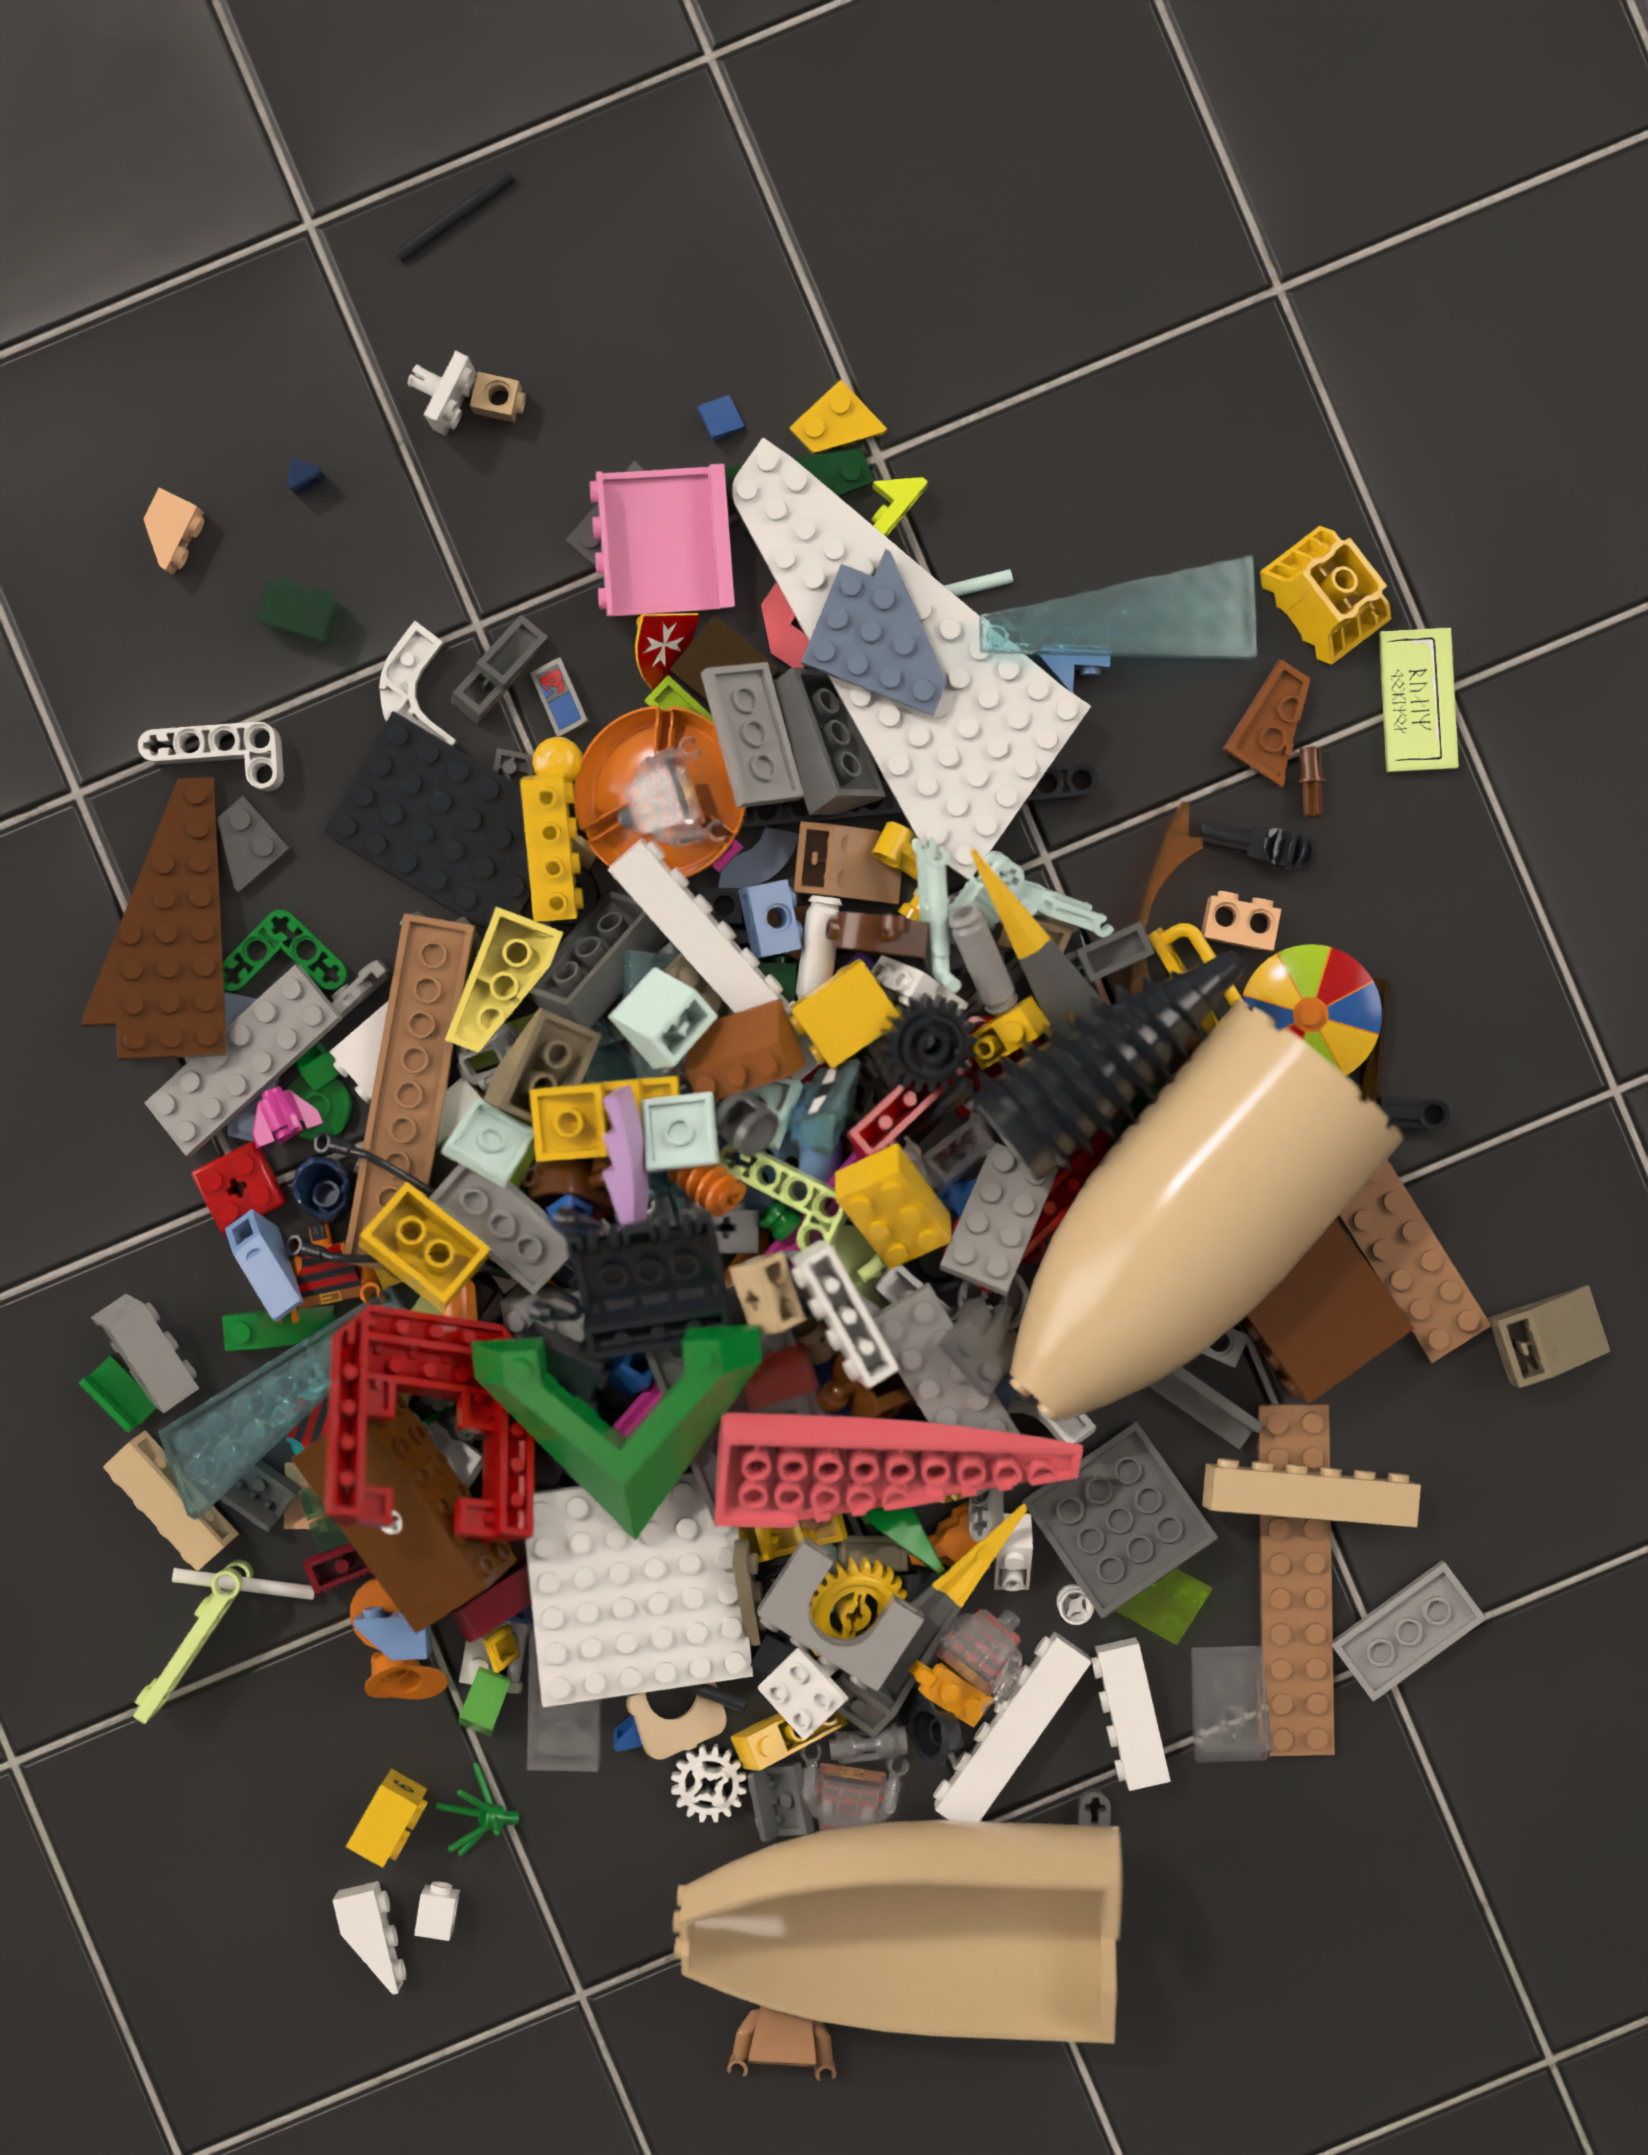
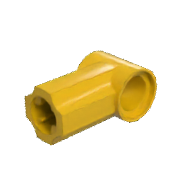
[871,821,937,881]

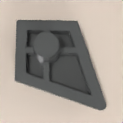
[493,748,535,786]

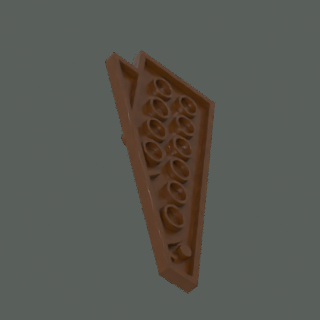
[82,777,227,1061]

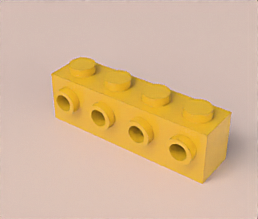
[520,773,584,922]

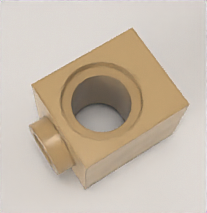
[470,372,526,423]

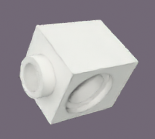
[414,1882,460,1941]

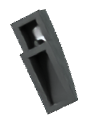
[450,615,548,725]
[1065,921,1155,983]

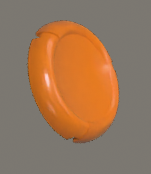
[574,706,747,878]

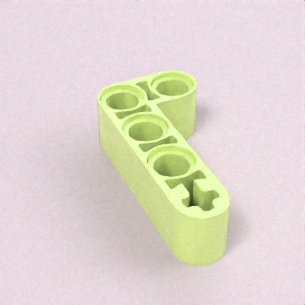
[719,1144,848,1251]

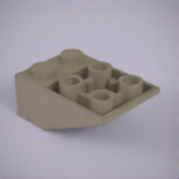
[1488,1285,1611,1388]

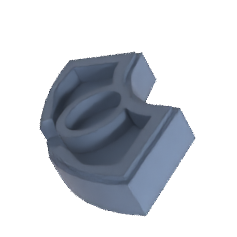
[718,827,799,889]

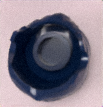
[293,1157,354,1224]

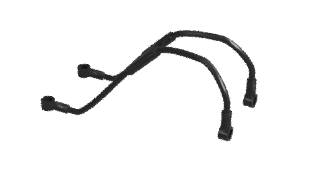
[286,1132,606,1324]

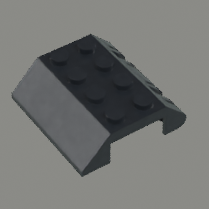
[565,1210,732,1360]

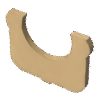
[627,1682,727,1759]

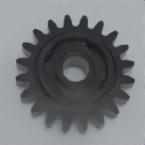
[878,993,978,1093]

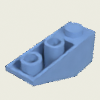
[225,1209,303,1322]

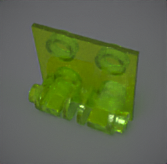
[1116,1568,1212,1645]

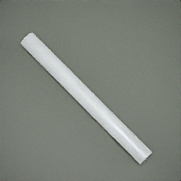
[172,1568,314,1600]

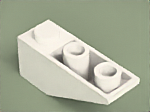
[333,1881,406,1994]

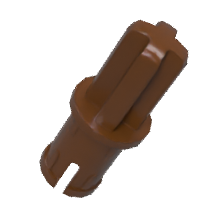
[1298,746,1326,818]

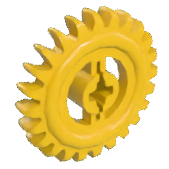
[809,1557,907,1656]

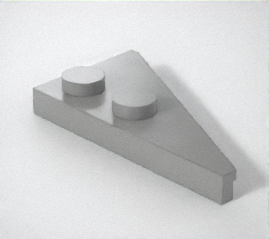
[331,960,394,1018]

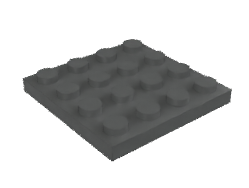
[1022,1421,1219,1620]

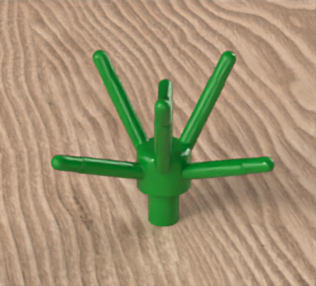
[435,1763,519,1856]

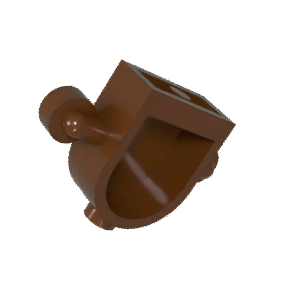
[825,912,929,958]
[523,1156,616,1221]
[816,1349,917,1419]

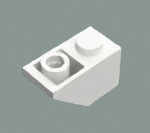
[994,1513,1033,1591]

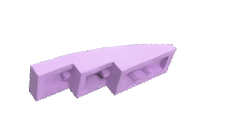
[602,1085,649,1230]

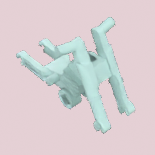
[912,836,1114,993]

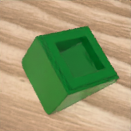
[293,1041,340,1091]

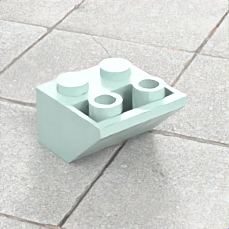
[608,968,718,1069]

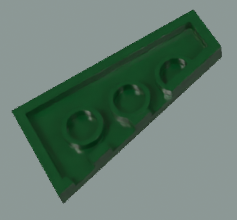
[724,449,874,535]

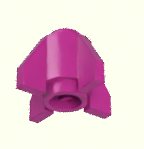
[252,1086,323,1148]

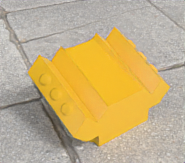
[1260,526,1392,665]

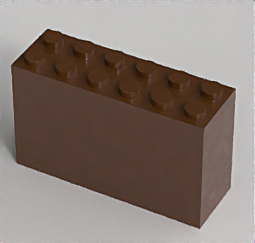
[1239,1219,1414,1403]

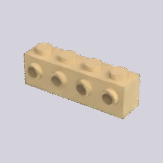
[103,1430,239,1571]

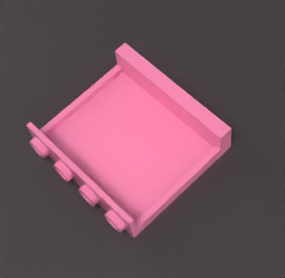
[589,464,735,617]

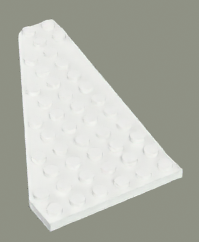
[732,438,1091,881]

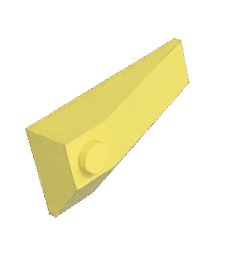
[445,907,563,1053]

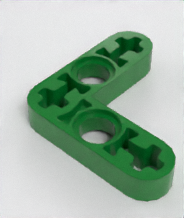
[223,910,349,992]

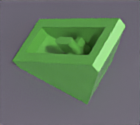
[458,1666,512,1737]

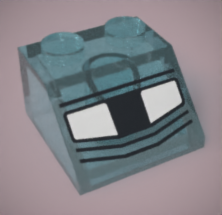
[787,1059,861,1157]

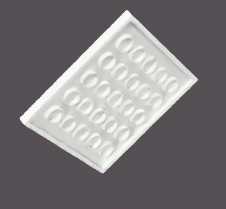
[525,1471,753,1707]

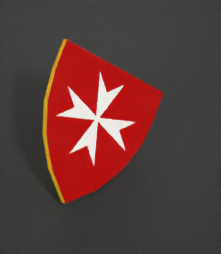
[635,613,699,690]

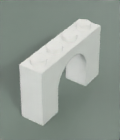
[330,1001,484,1148]

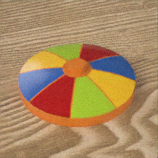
[1242,944,1382,1076]

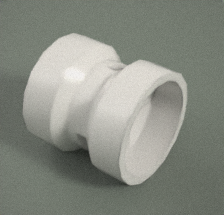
[1056,1584,1094,1625]

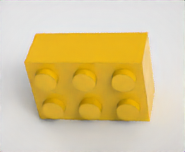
[835,1144,952,1269]
[359,1181,491,1312]

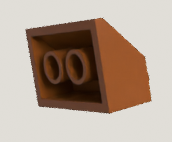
[686,998,807,1101]

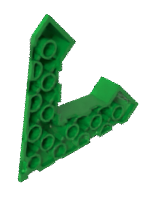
[471,1324,763,1541]

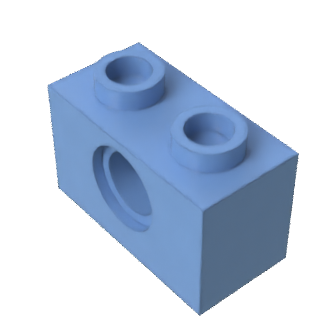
[738,879,804,958]

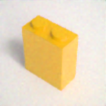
[789,958,899,1069]

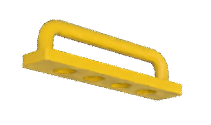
[1147,923,1250,1034]

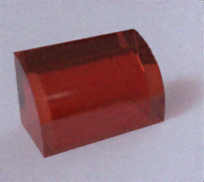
[743,1342,820,1411]

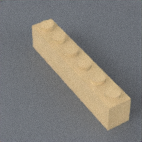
[1202,1458,1421,1527]

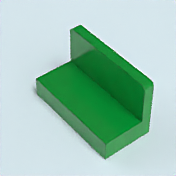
[79,1354,157,1433]

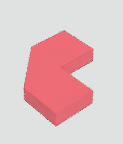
[761,582,809,668]

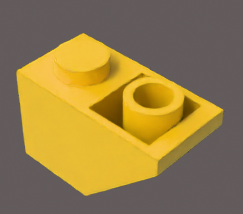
[968,995,1051,1070]

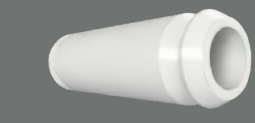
[795,895,843,1000]

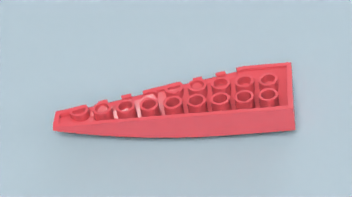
[714,1413,1083,1528]

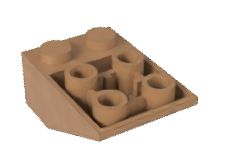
[794,821,902,904]

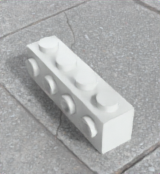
[790,1240,899,1388]
[1091,1637,1171,1791]

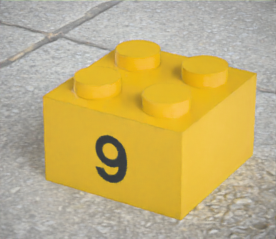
[346,1768,428,1868]

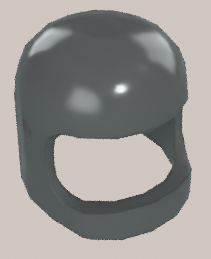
[715,1092,779,1157]

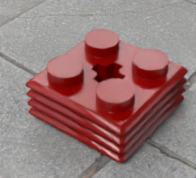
[191,1142,287,1234]

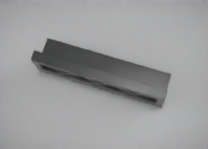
[1149,1367,1264,1450]

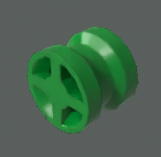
[758,1199,802,1242]

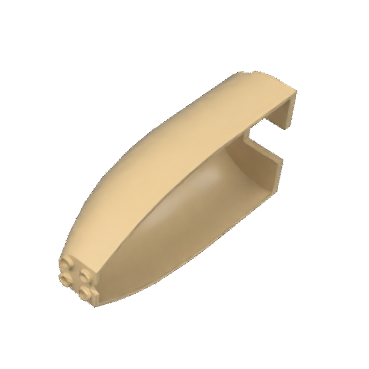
[1009,1000,1403,1421]
[673,1820,1121,2043]

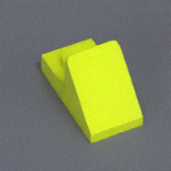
[871,477,928,537]

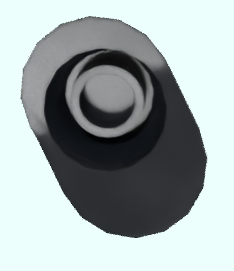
[898,1688,964,1768]

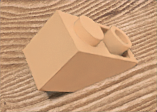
[144,488,204,575]

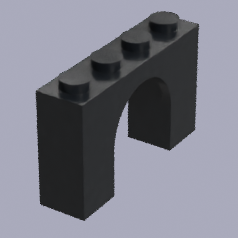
[479,1321,611,1488]

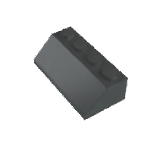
[773,667,886,815]
[526,890,668,1029]

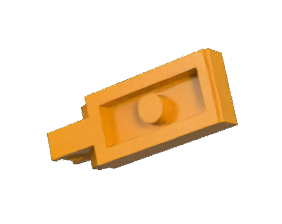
[908,1659,994,1728]

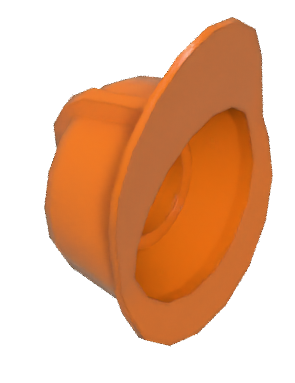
[364,1652,448,1700]

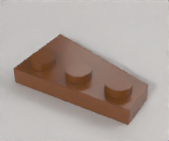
[1222,660,1310,787]

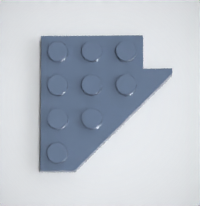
[801,549,947,717]

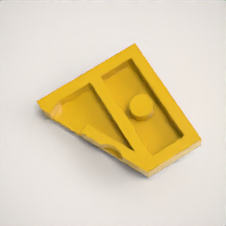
[790,380,887,455]

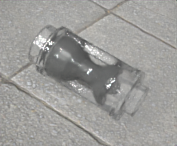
[829,1723,909,1767]

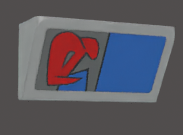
[530,657,590,737]

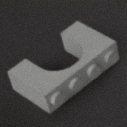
[757,1536,924,1692]

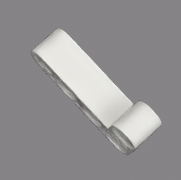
[138,722,284,792]

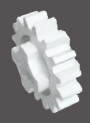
[671,1744,747,1822]

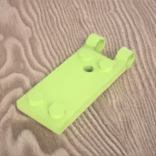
[133,1560,253,1724]

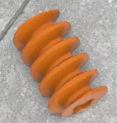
[667,1165,747,1217]

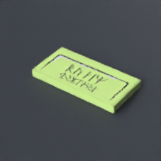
[1379,628,1459,773]

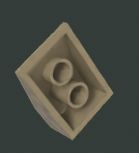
[483,1008,602,1122]

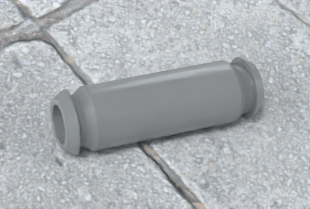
[948,904,1018,1016]

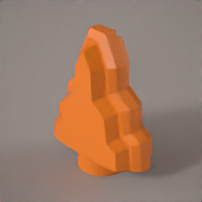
[908,1502,991,1570]

